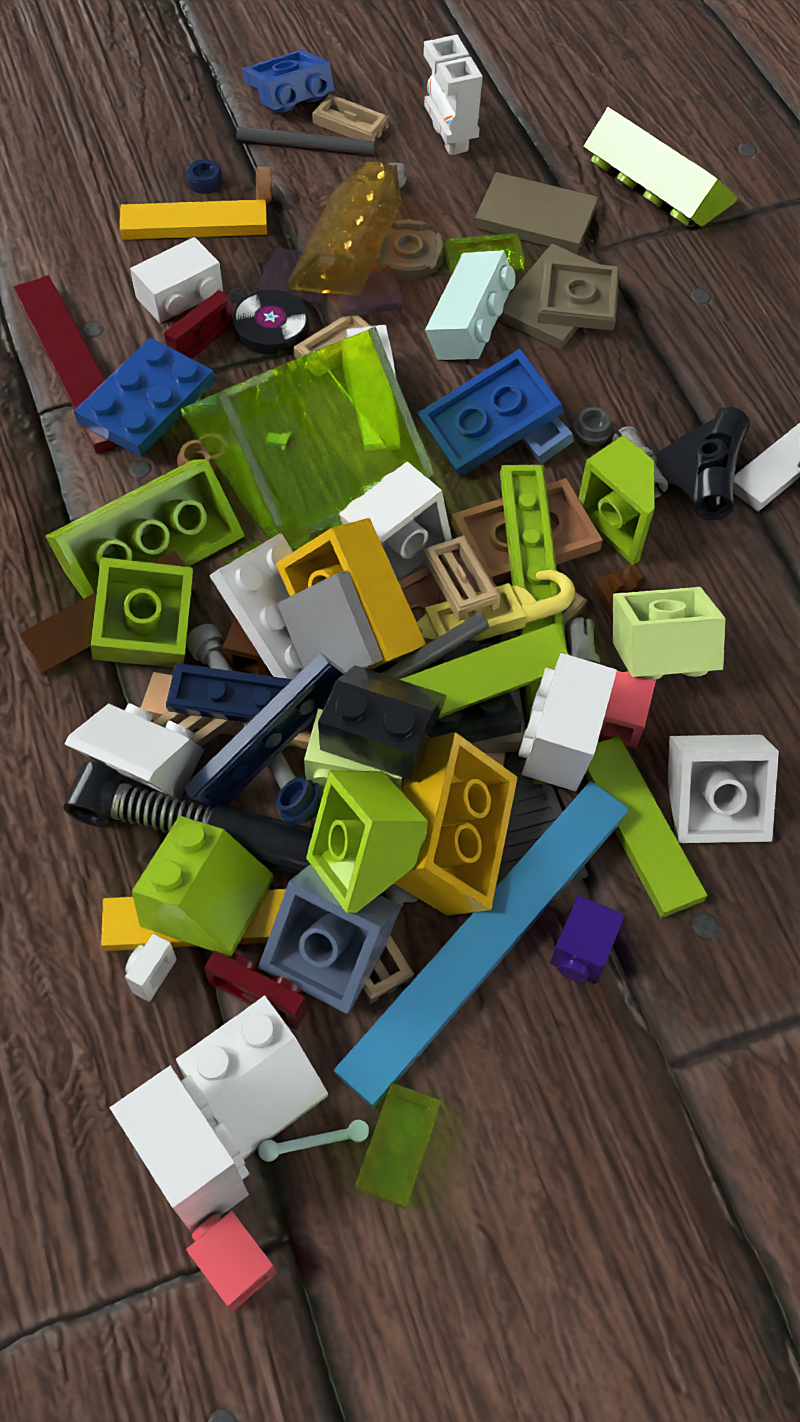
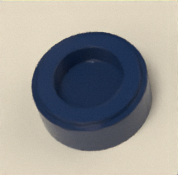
[186,159,223,194]

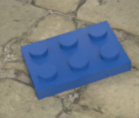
[74,337,215,457]
[418,349,564,478]

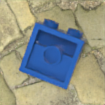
[242,49,335,113]

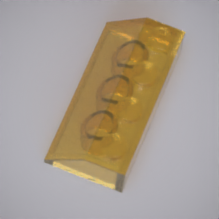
[287,161,401,296]

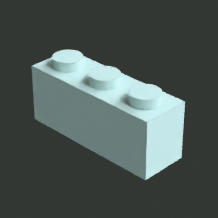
[425,250,515,360]

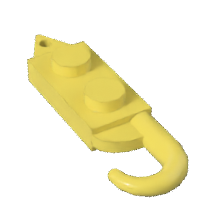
[417,570,575,645]

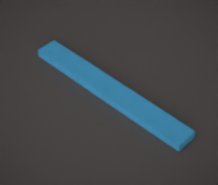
[333,781,629,1109]

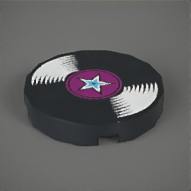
[233,290,309,355]

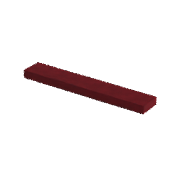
[13,275,119,454]

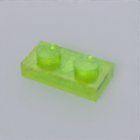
[445,233,525,276]
[355,1083,442,1210]

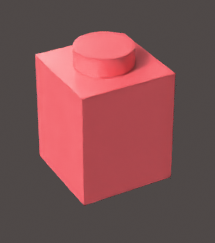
[599,671,656,749]
[186,1210,277,1312]

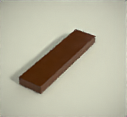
[19,550,198,674]

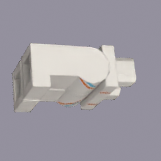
[424,35,483,155]

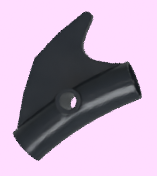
[655,407,750,520]

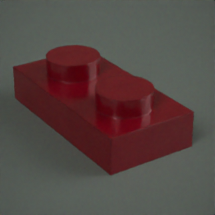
[164,290,234,359]
[204,950,307,1030]

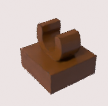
[592,564,649,621]

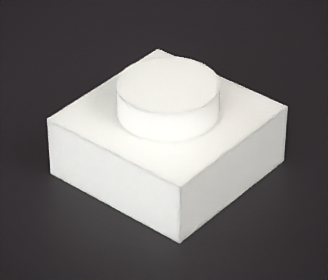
[125,933,177,1002]

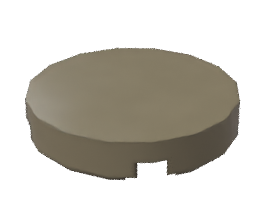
[372,219,445,280]

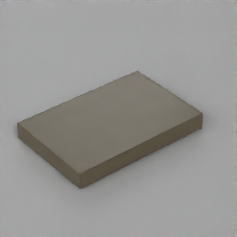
[474,172,598,254]
[497,244,597,350]

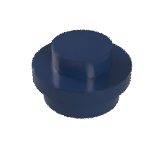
[276,777,323,825]

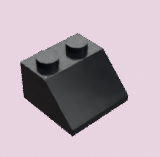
[318,665,446,781]

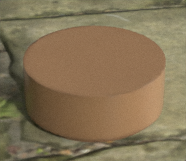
[256,166,272,205]

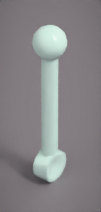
[258,1120,369,1162]

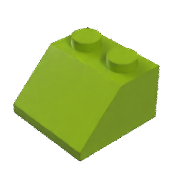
[578,435,654,565]
[306,770,428,914]
[132,815,273,957]

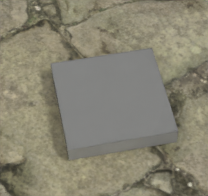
[277,570,384,672]

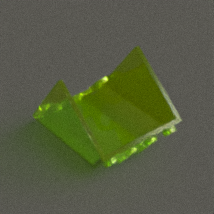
[180,327,434,550]

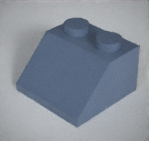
[258,864,401,1014]

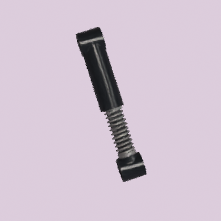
[63,762,314,874]

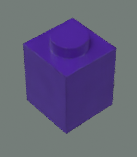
[550,895,625,984]

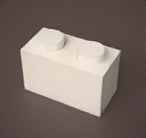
[130,237,223,323]

